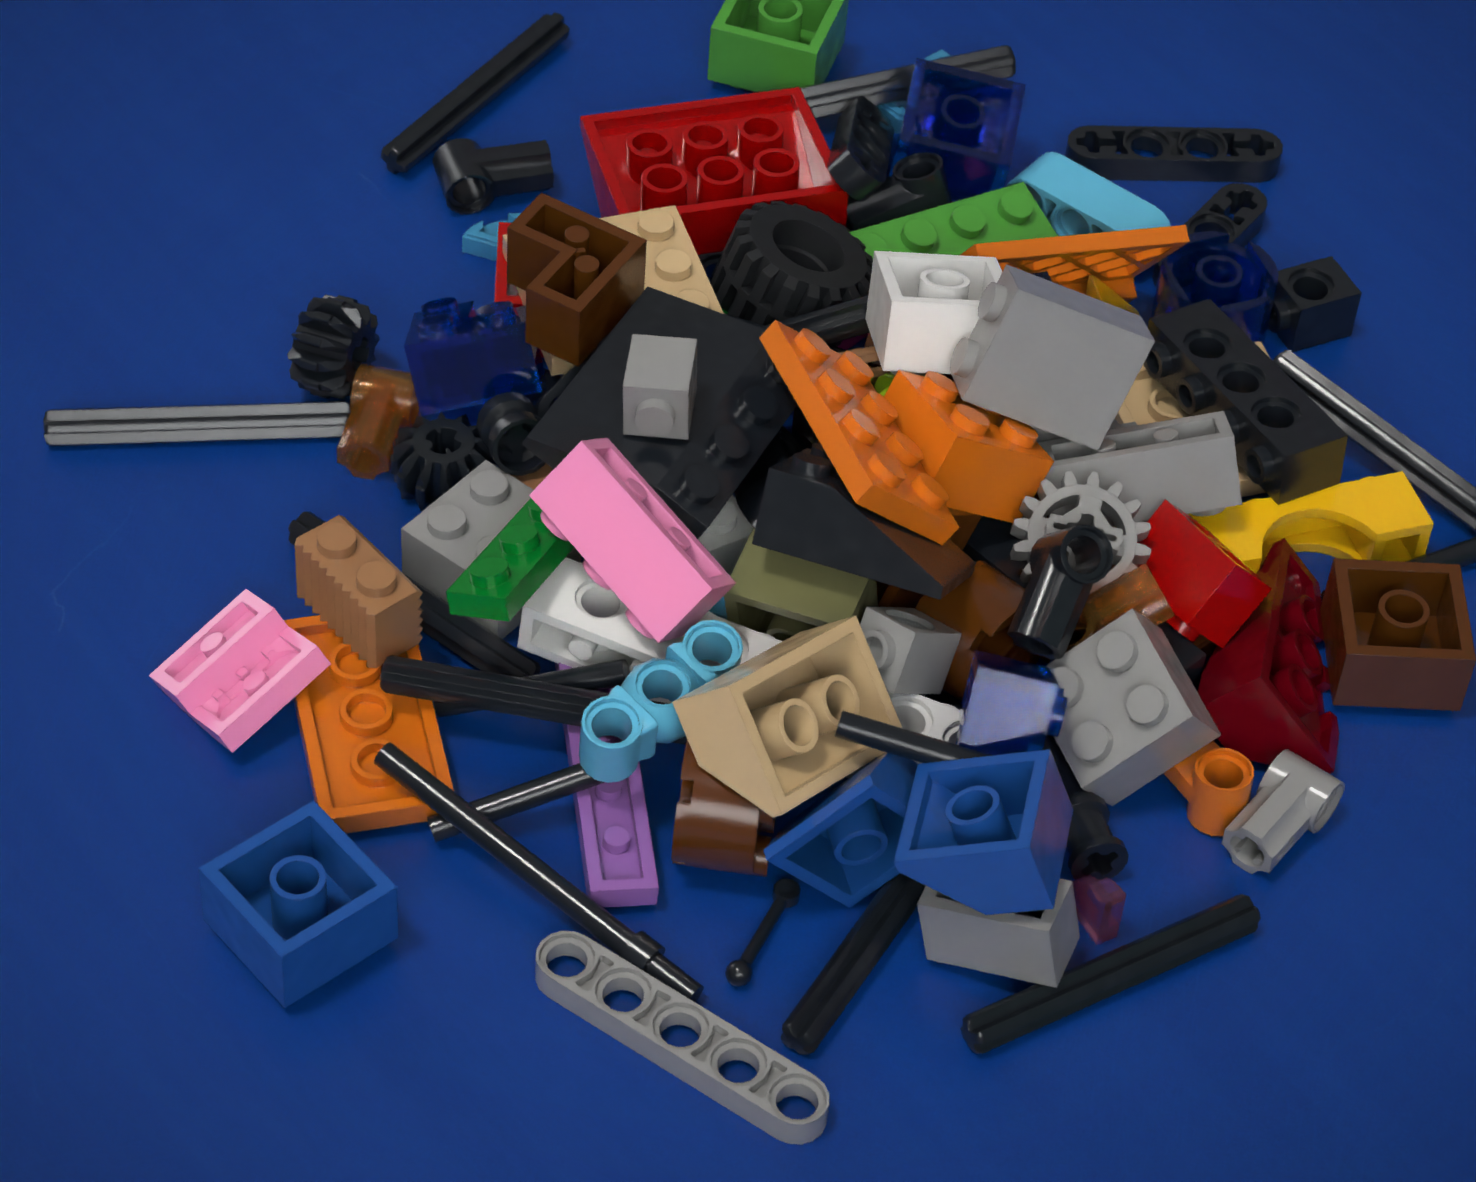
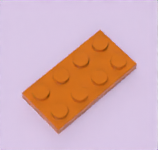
[759,320,960,545]
[284,615,454,834]

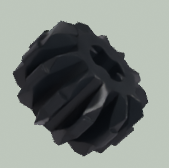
[287,295,380,400]
[390,410,497,511]

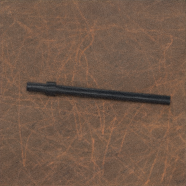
[374,742,704,1002]

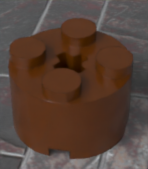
[915,560,1051,716]
[671,739,776,877]

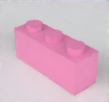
[529,437,736,643]

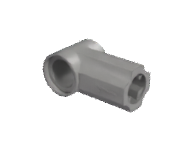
[1221,749,1345,874]

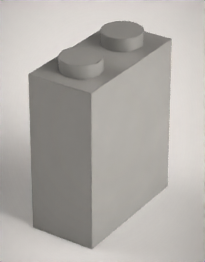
[950,264,1155,450]

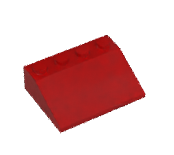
[580,87,848,255]

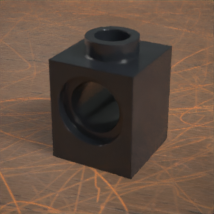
[1262,256,1362,352]

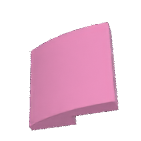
[149,589,331,753]

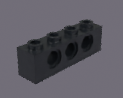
[1143,299,1348,505]

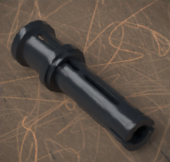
[1017,706,1129,884]

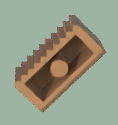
[295,515,423,668]

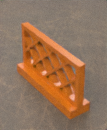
[960,225,1190,303]

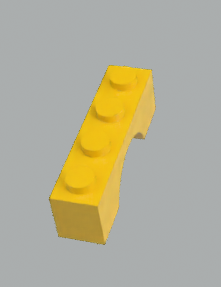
[1188,471,1434,574]

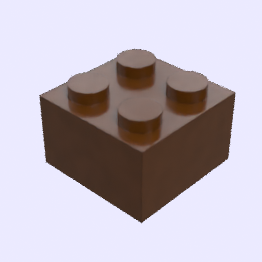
[1320,558,1476,711]

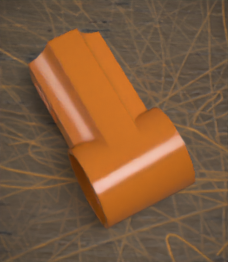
[1163,740,1254,837]

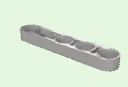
[535,931,829,1145]

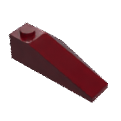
[1198,538,1339,774]

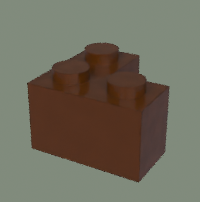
[507,193,647,367]

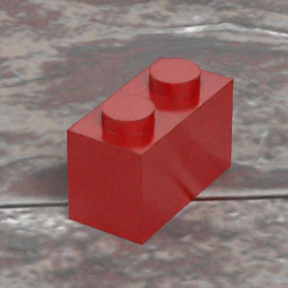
[1131,499,1272,648]

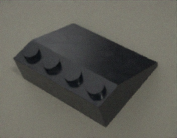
[522,286,798,539]

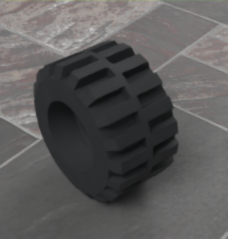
[711,201,873,347]

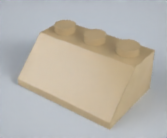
[672,615,902,817]

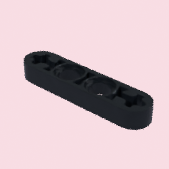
[827,96,894,203]
[1065,125,1283,183]

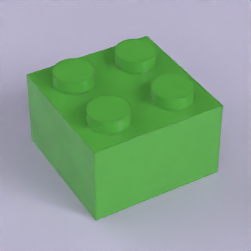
[707,0,849,92]

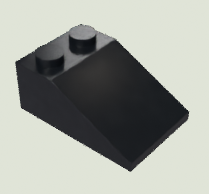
[752,443,976,600]

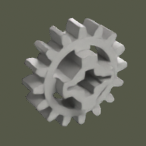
[1010,471,1151,612]

